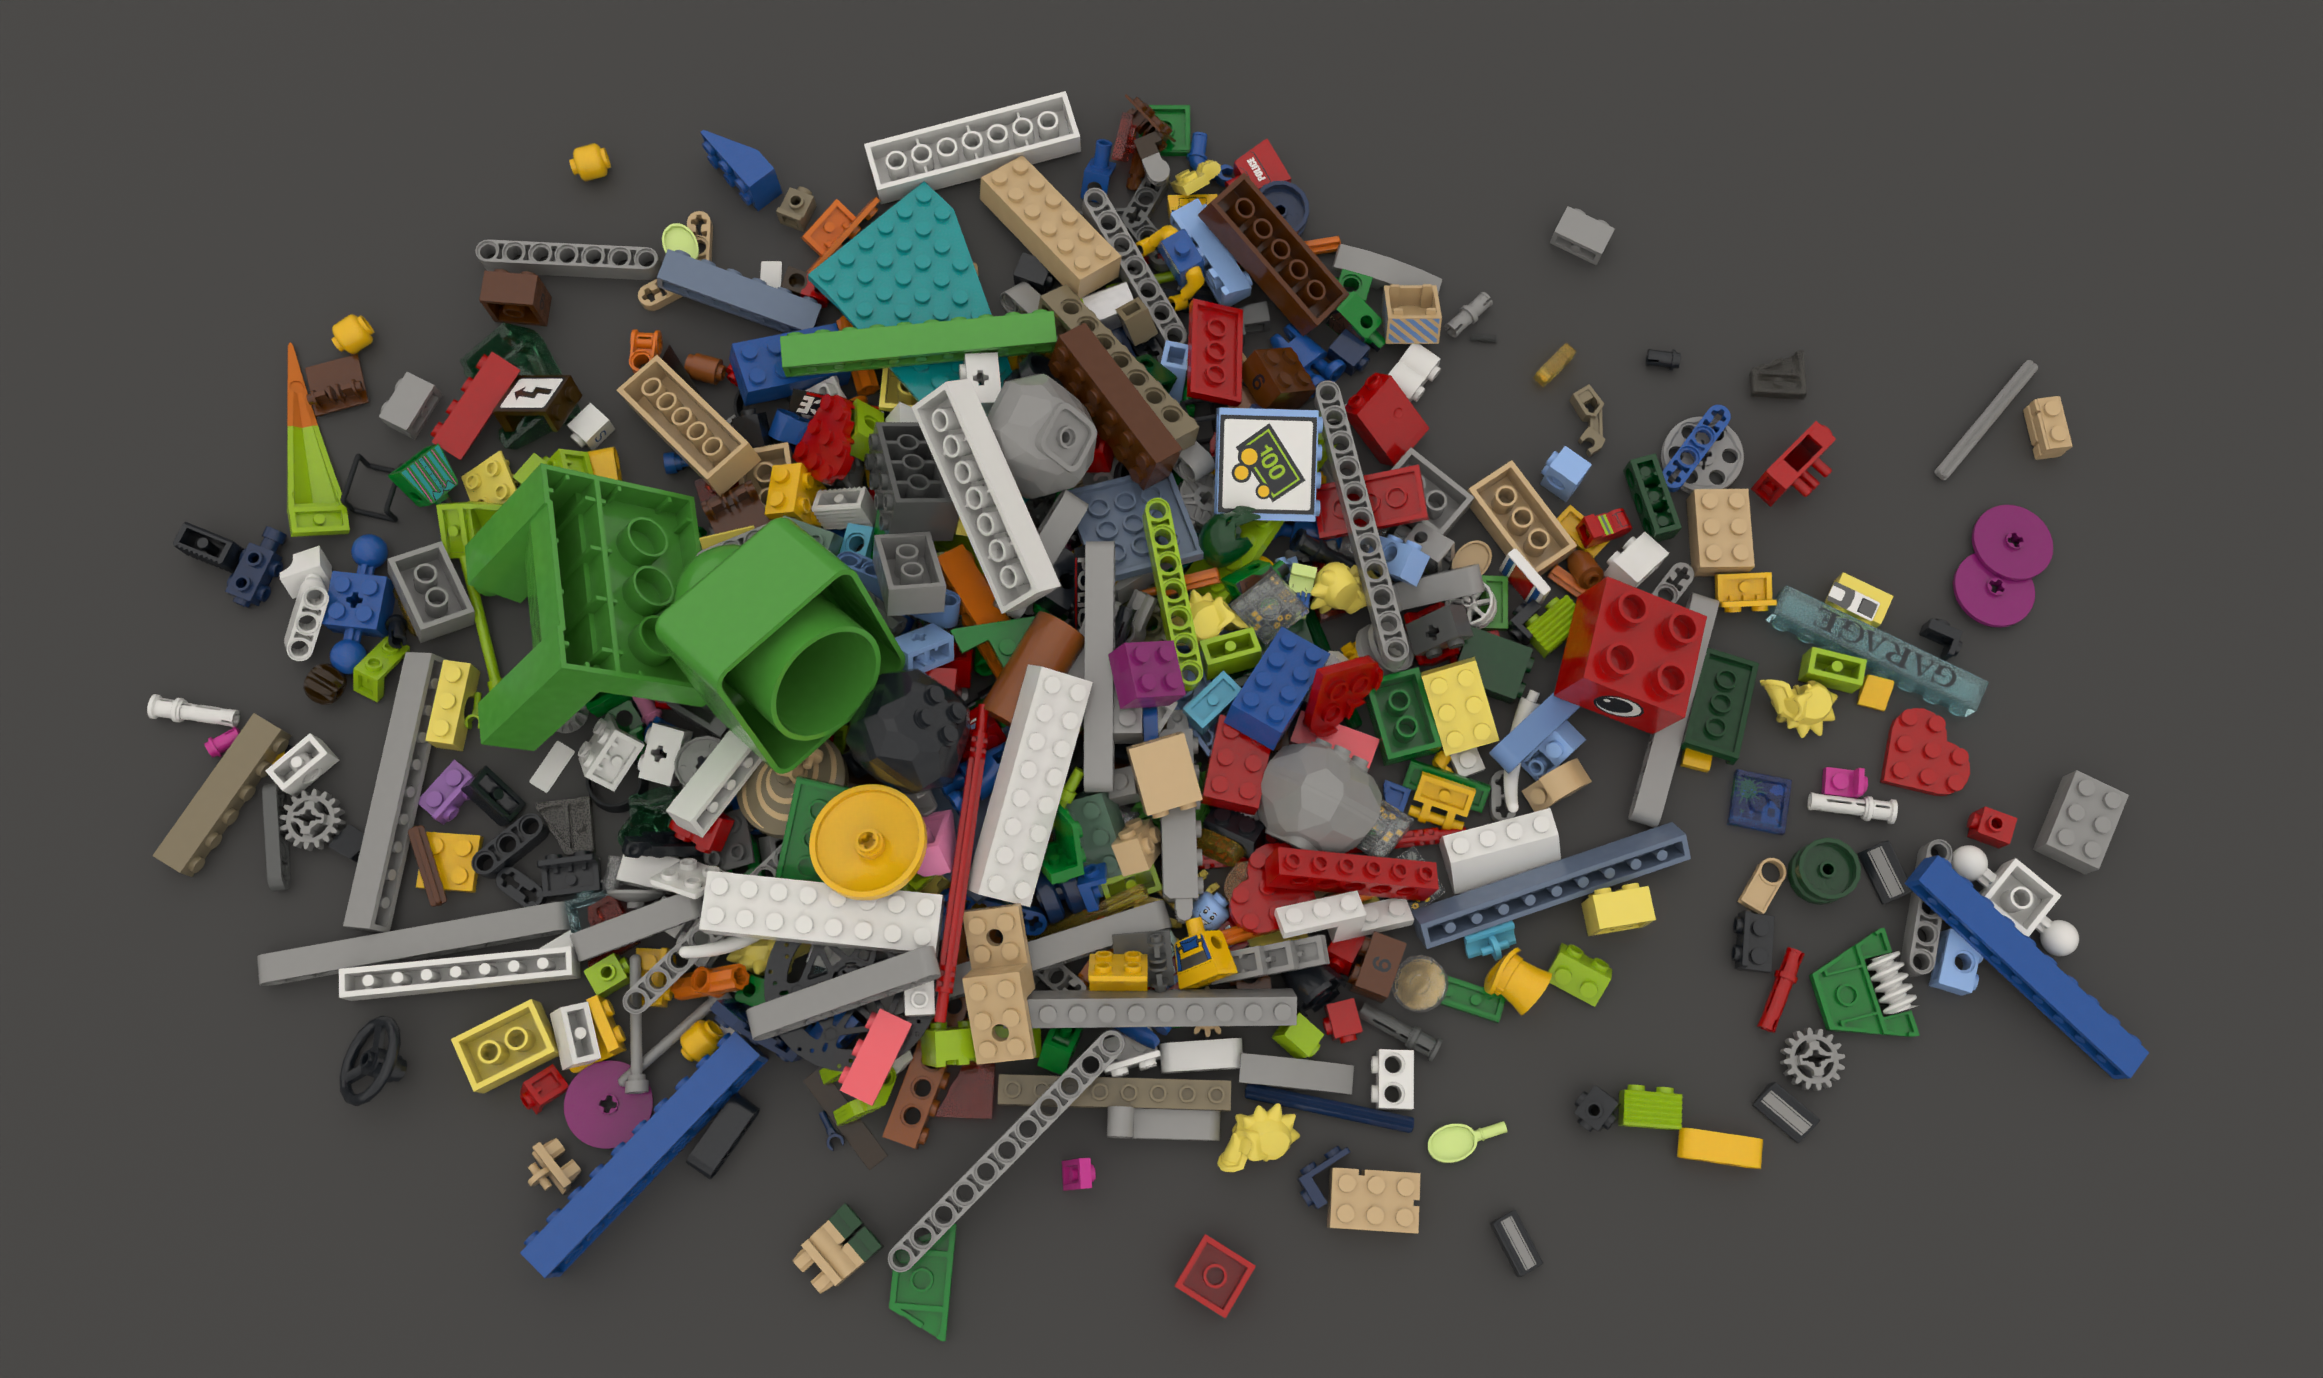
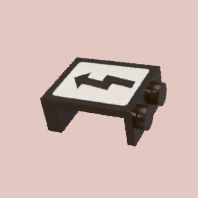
[492,375,583,432]

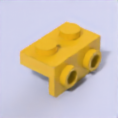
[1715,572,1777,612]

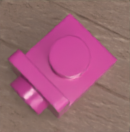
[1822,767,1868,799]

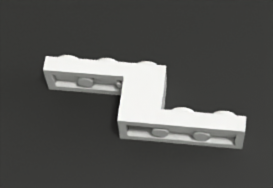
[1274,890,1414,943]

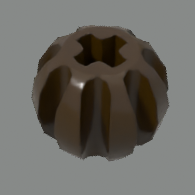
[303,663,347,705]

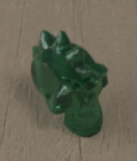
[617,787,681,847]

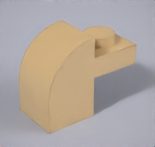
[1522,758,1592,812]

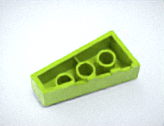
[921,1020,1042,1068]

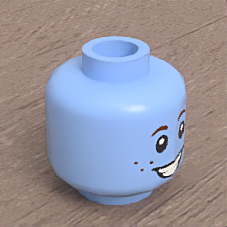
[1191,891,1230,931]

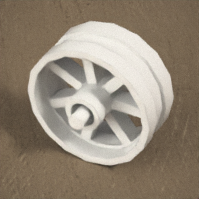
[1445,582,1497,629]

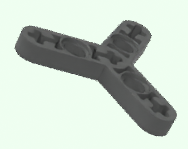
[1079,175,1170,271]

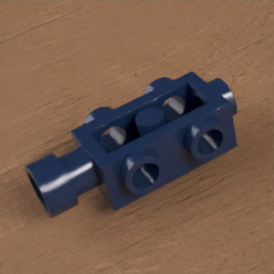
[225,526,287,608]

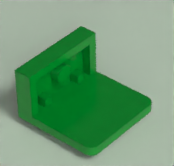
[1041,803,1086,885]

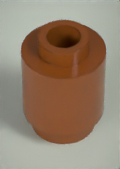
[684,353,726,385]
[1567,550,1604,589]

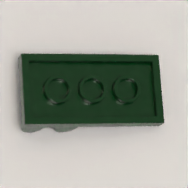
[1680,648,1759,766]

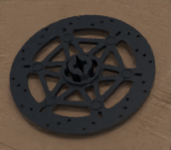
[764,941,939,1072]

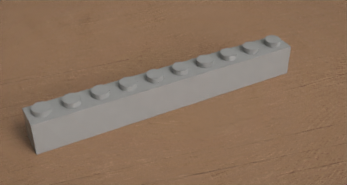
[343,652,447,933]
[1003,988,1297,1028]

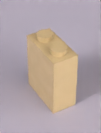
[1126,731,1203,819]

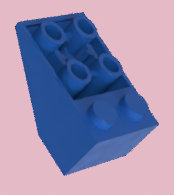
[700,130,783,211]

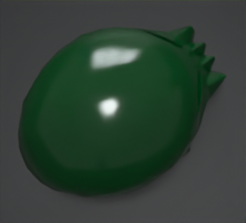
[1198,506,1261,568]

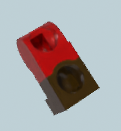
[780,266,830,308]

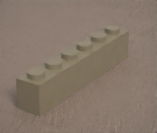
[153,713,292,877]

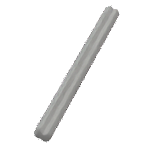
[1934,360,2038,480]

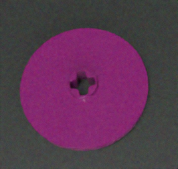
[1972,505,2053,581]
[1953,553,2035,628]
[564,1060,653,1149]

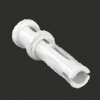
[147,694,240,727]
[1807,792,1898,824]

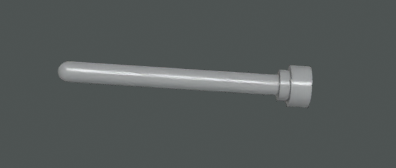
[625,954,649,1094]
[618,992,733,1087]

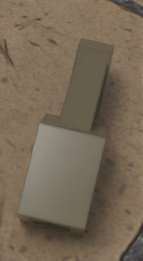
[1569,384,1605,457]

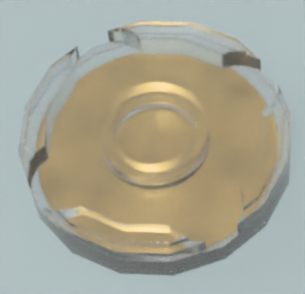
[1391,955,1448,1013]

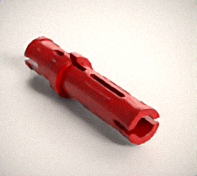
[1757,947,1805,1033]

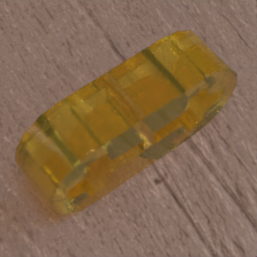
[1533,343,1577,387]
[1196,828,1244,867]

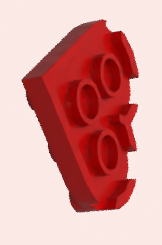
[792,394,855,485]
[1302,655,1383,737]
[1880,708,1970,796]
[1229,843,1316,936]

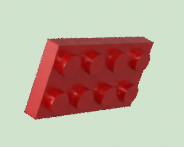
[1187,298,1243,407]
[1316,464,1429,540]

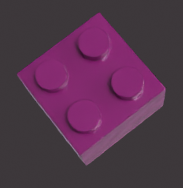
[1108,640,1186,709]

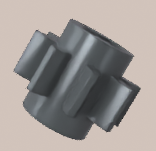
[1026,496,1053,529]

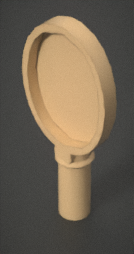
[1437,540,1492,603]

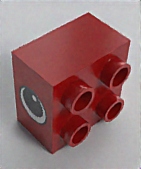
[1553,576,1707,735]

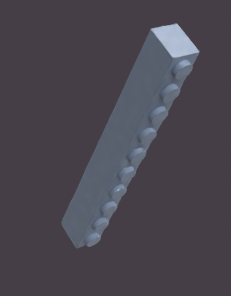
[1411,822,1691,949]

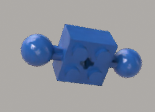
[322,534,397,674]

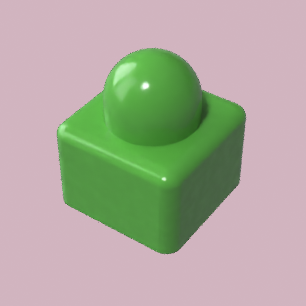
[655,517,906,774]

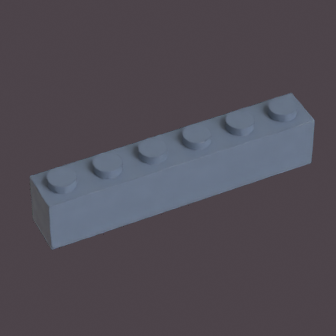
[657,249,822,333]

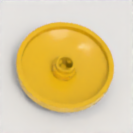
[809,784,927,900]

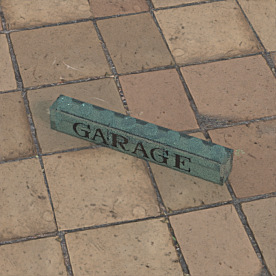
[1766,585,1989,717]

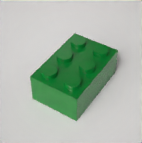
[1364,667,1442,766]

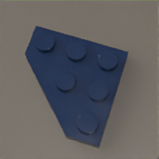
[710,998,802,1062]

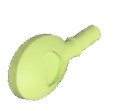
[662,223,699,259]
[1427,1121,1508,1163]

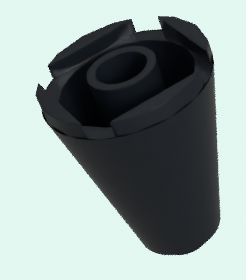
[1280,964,1346,1017]

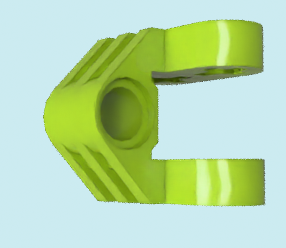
[819,1059,896,1126]

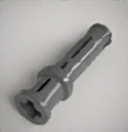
[1358,1001,1443,1062]

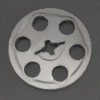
[1661,417,1744,494]

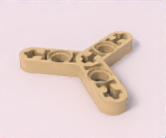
[638,211,713,311]

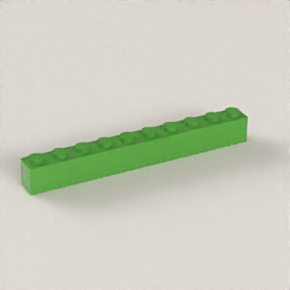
[780,309,1057,377]

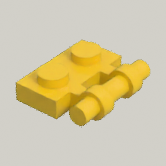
[1407,771,1476,830]

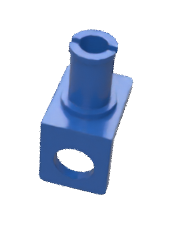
[1080,139,1116,203]

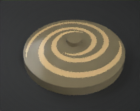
[736,739,849,839]

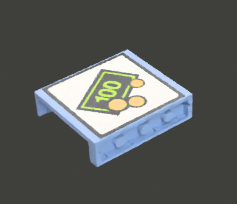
[1214,408,1323,522]

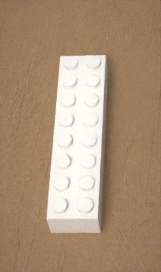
[864,91,1081,204]
[912,378,1061,614]
[967,664,1093,907]
[699,871,945,957]

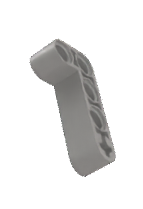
[1374,564,1485,612]
[1107,1106,1221,1141]

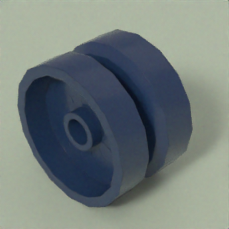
[1260,181,1309,237]
[1034,870,1087,925]

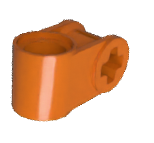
[629,329,663,374]

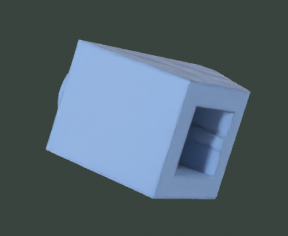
[1161,340,1188,404]
[1521,720,1586,781]

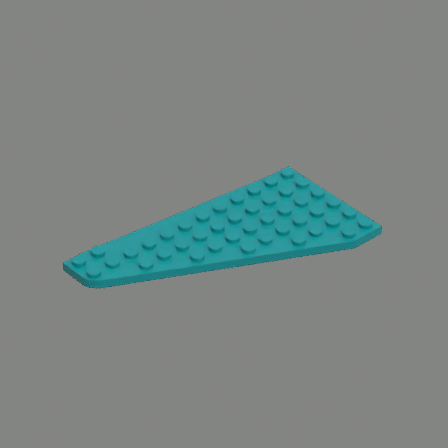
[808,181,1029,505]

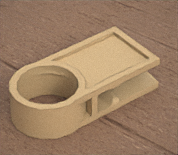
[1737,858,1787,914]

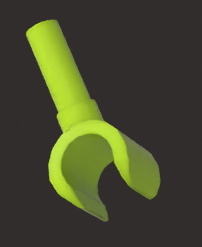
[464,692,482,729]

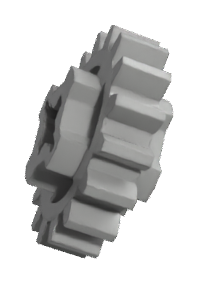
[279,789,345,851]
[1780,1028,1845,1091]

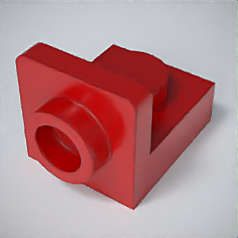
[520,1064,569,1114]

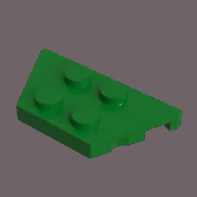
[889,1224,957,1341]

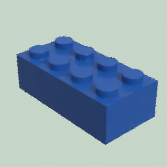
[729,323,852,406]
[1224,627,1330,751]

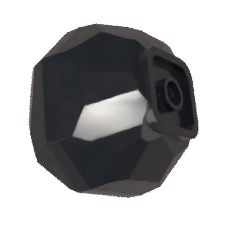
[845,668,971,794]

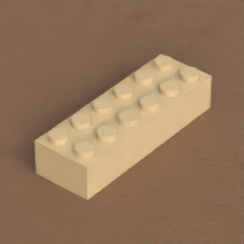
[980,155,1122,299]
[617,355,761,497]

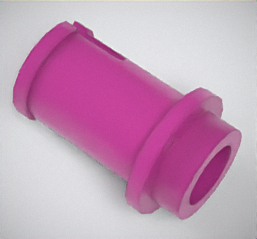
[204,726,240,758]

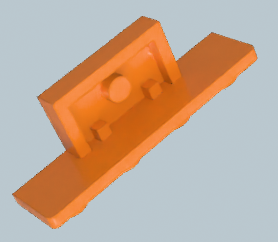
[801,197,880,273]

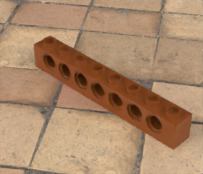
[882,922,1002,1150]

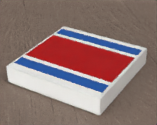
[1499,548,1551,605]

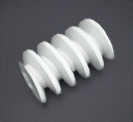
[1867,951,1918,1014]

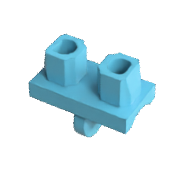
[1464,920,1516,961]

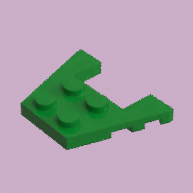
[949,616,1035,729]
[1809,928,1920,1037]

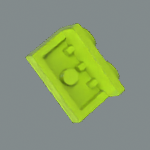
[1548,943,1612,1007]

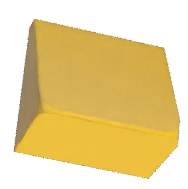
[1857,675,1894,712]

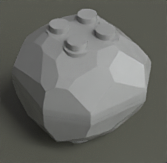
[987,374,1097,499]
[1257,738,1382,853]

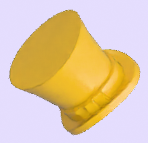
[1484,947,1552,1016]

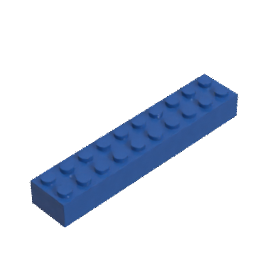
[520,1031,769,1278]

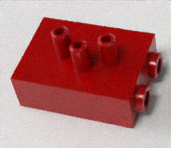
[1345,373,1430,467]
[1751,421,1836,507]

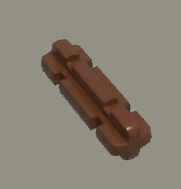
[1126,148,1145,192]

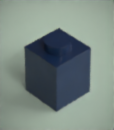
[1327,329,1370,377]

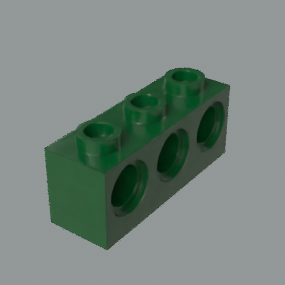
[1623,453,1682,542]

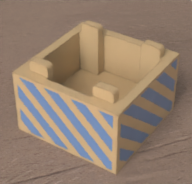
[1381,284,1442,344]

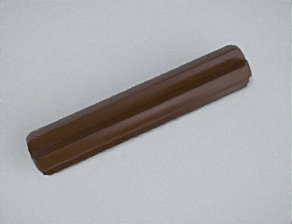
[408,825,447,907]

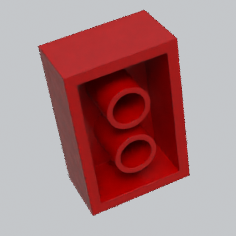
[1200,714,1271,815]

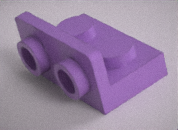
[418,759,474,825]

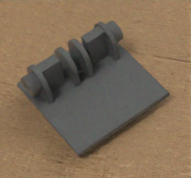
[704,809,755,871]
[1112,930,1174,993]

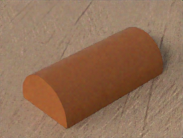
[982,611,1085,727]

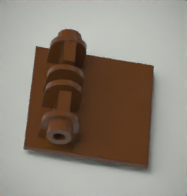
[1125,94,1176,152]
[305,354,369,417]
[700,480,771,534]

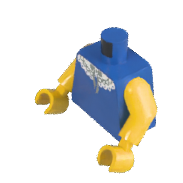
[1135,225,1205,312]

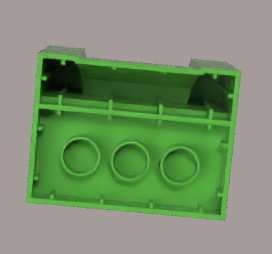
[465,463,706,751]

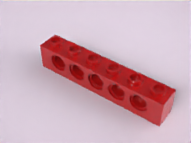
[1265,847,1439,901]

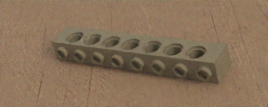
[1038,284,1200,451]
[997,1074,1231,1112]

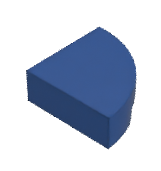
[1383,780,1412,817]

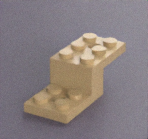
[962,903,1036,1065]

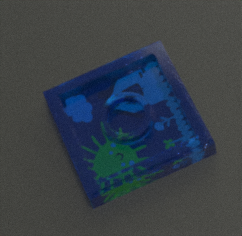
[1727,769,1792,835]

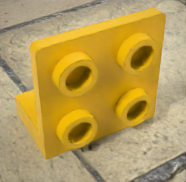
[1088,951,1148,991]

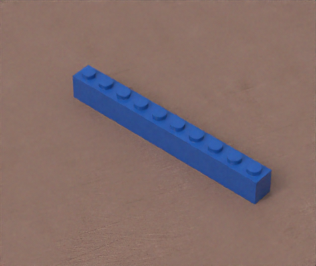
[1904,855,2149,1079]

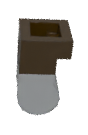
[1133,130,1170,186]

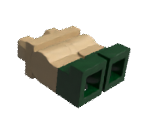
[793,1203,884,1294]

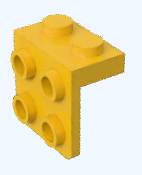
[764,463,827,528]
[552,995,627,1073]

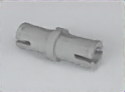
[1444,292,1493,338]

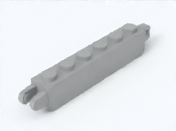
[1159,710,1204,925]

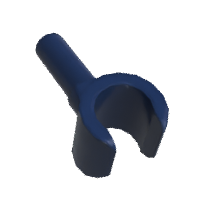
[819,1111,845,1151]

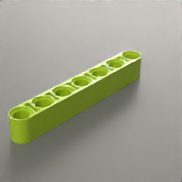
[1142,498,1203,691]

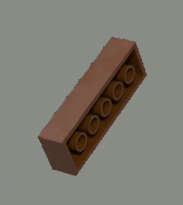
[1198,172,1350,336]
[1048,323,1182,491]

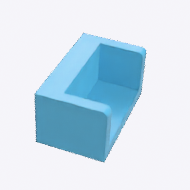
[1183,670,1242,736]

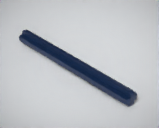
[1244,1084,1414,1133]

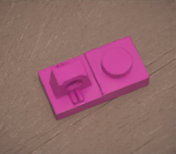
[1062,1158,1096,1191]

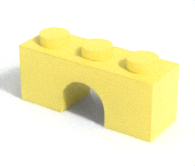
[425,660,480,751]

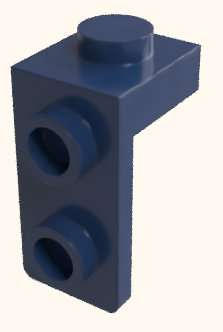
[1297,1146,1350,1209]

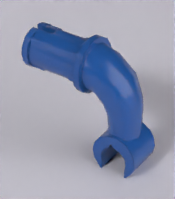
[1187,132,1234,187]

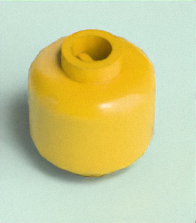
[569,143,611,181]
[331,314,375,354]
[680,1020,724,1062]

